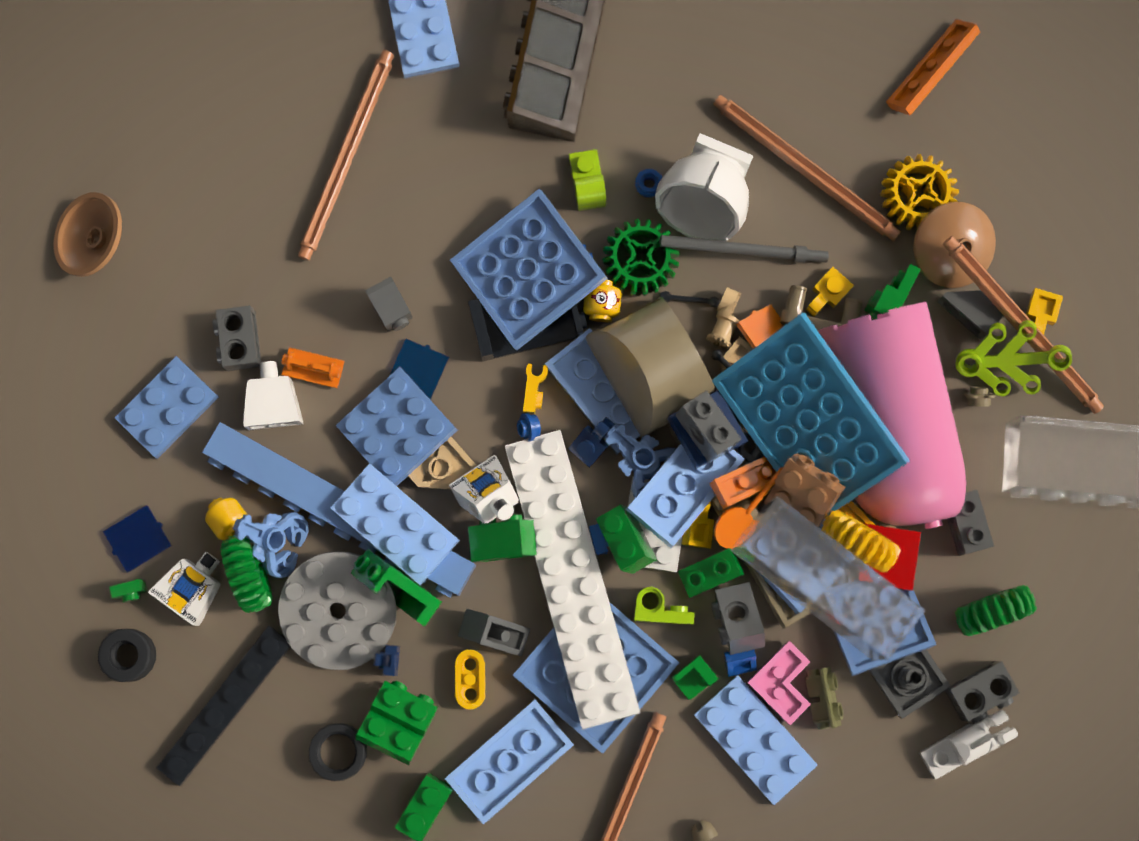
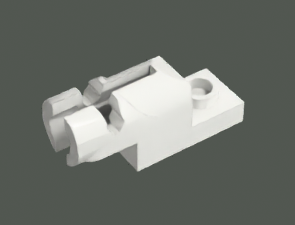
[919,710,1018,779]

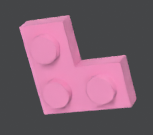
[747,641,811,725]

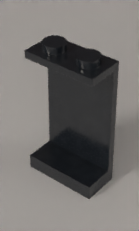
[468,299,587,362]

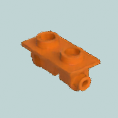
[282,347,345,389]

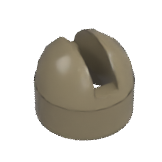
[692,820,718,841]

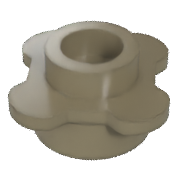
[963,387,995,407]

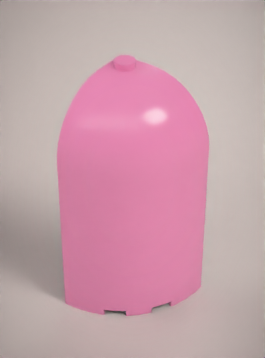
[818,302,966,529]

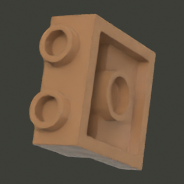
[764,453,845,536]

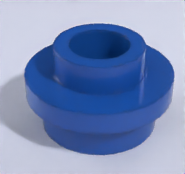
[635,169,663,197]
[517,413,541,442]

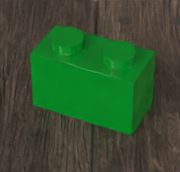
[596,504,657,574]
[468,515,537,562]
[395,773,454,841]

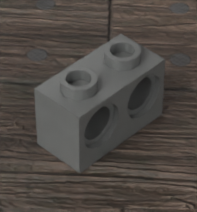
[212,305,261,371]
[947,490,994,556]
[945,661,1020,724]

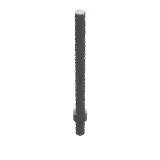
[659,235,829,263]

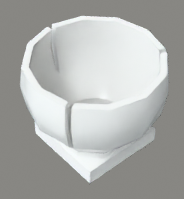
[655,133,753,241]

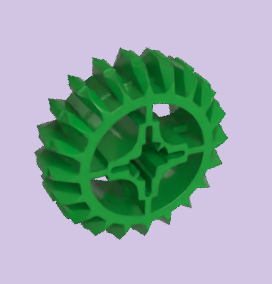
[602,218,680,296]
[220,535,273,613]
[954,585,1037,636]

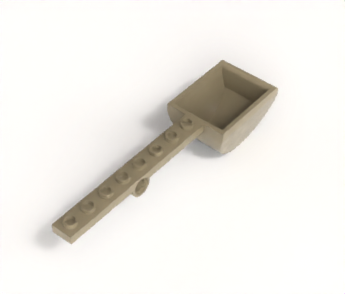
[586,297,810,629]

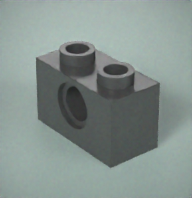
[675,390,741,464]
[711,582,765,655]

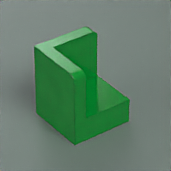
[671,655,719,700]

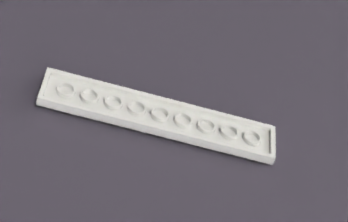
[505,430,640,730]

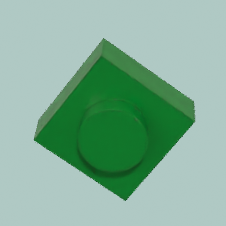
[109,579,148,603]

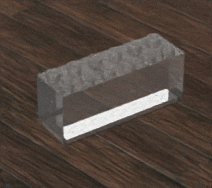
[1002,415,1139,509]
[731,496,925,660]

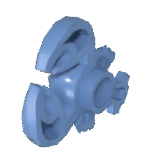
[605,424,677,498]
[233,512,309,578]

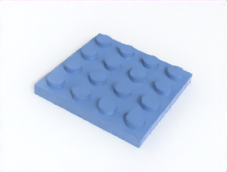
[450,188,608,350]
[513,602,679,754]

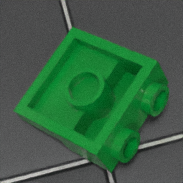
[864,264,921,320]
[355,681,438,766]

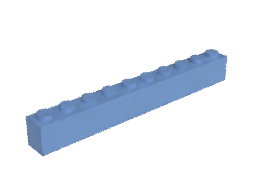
[202,422,476,598]

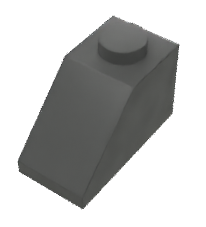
[365,276,413,331]
[937,290,1004,340]
[458,608,530,657]

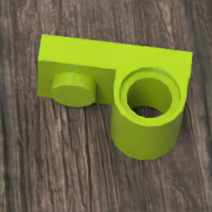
[569,149,606,211]
[634,587,695,625]

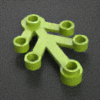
[955,320,1072,396]

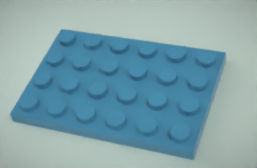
[712,313,910,516]

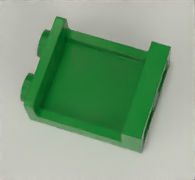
[351,549,442,627]

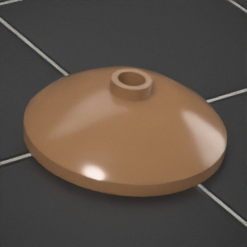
[54,192,122,277]
[914,202,996,288]

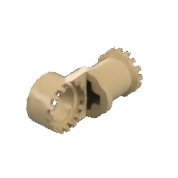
[706,287,741,349]

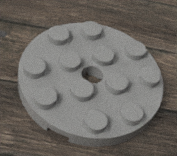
[278,552,397,670]

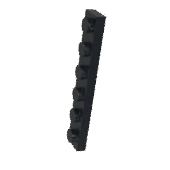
[156,626,291,786]

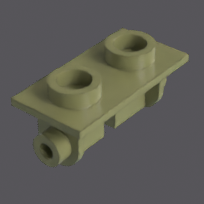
[805,666,844,730]

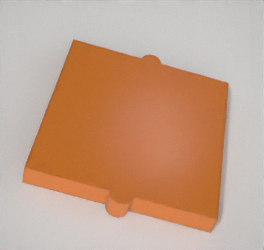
[736,304,784,349]

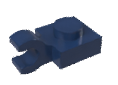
[568,417,615,468]
[374,645,400,676]

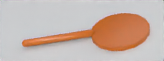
[714,467,783,548]

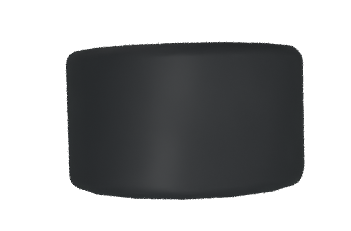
[98,629,156,682]

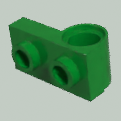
[678,548,744,598]

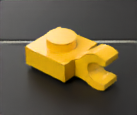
[806,267,854,317]
[1026,288,1063,335]
[523,364,548,415]
[681,501,714,549]

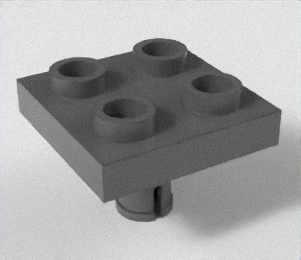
[868,649,951,719]

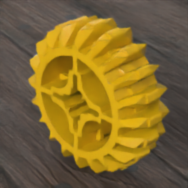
[880,154,959,230]
[820,510,900,572]

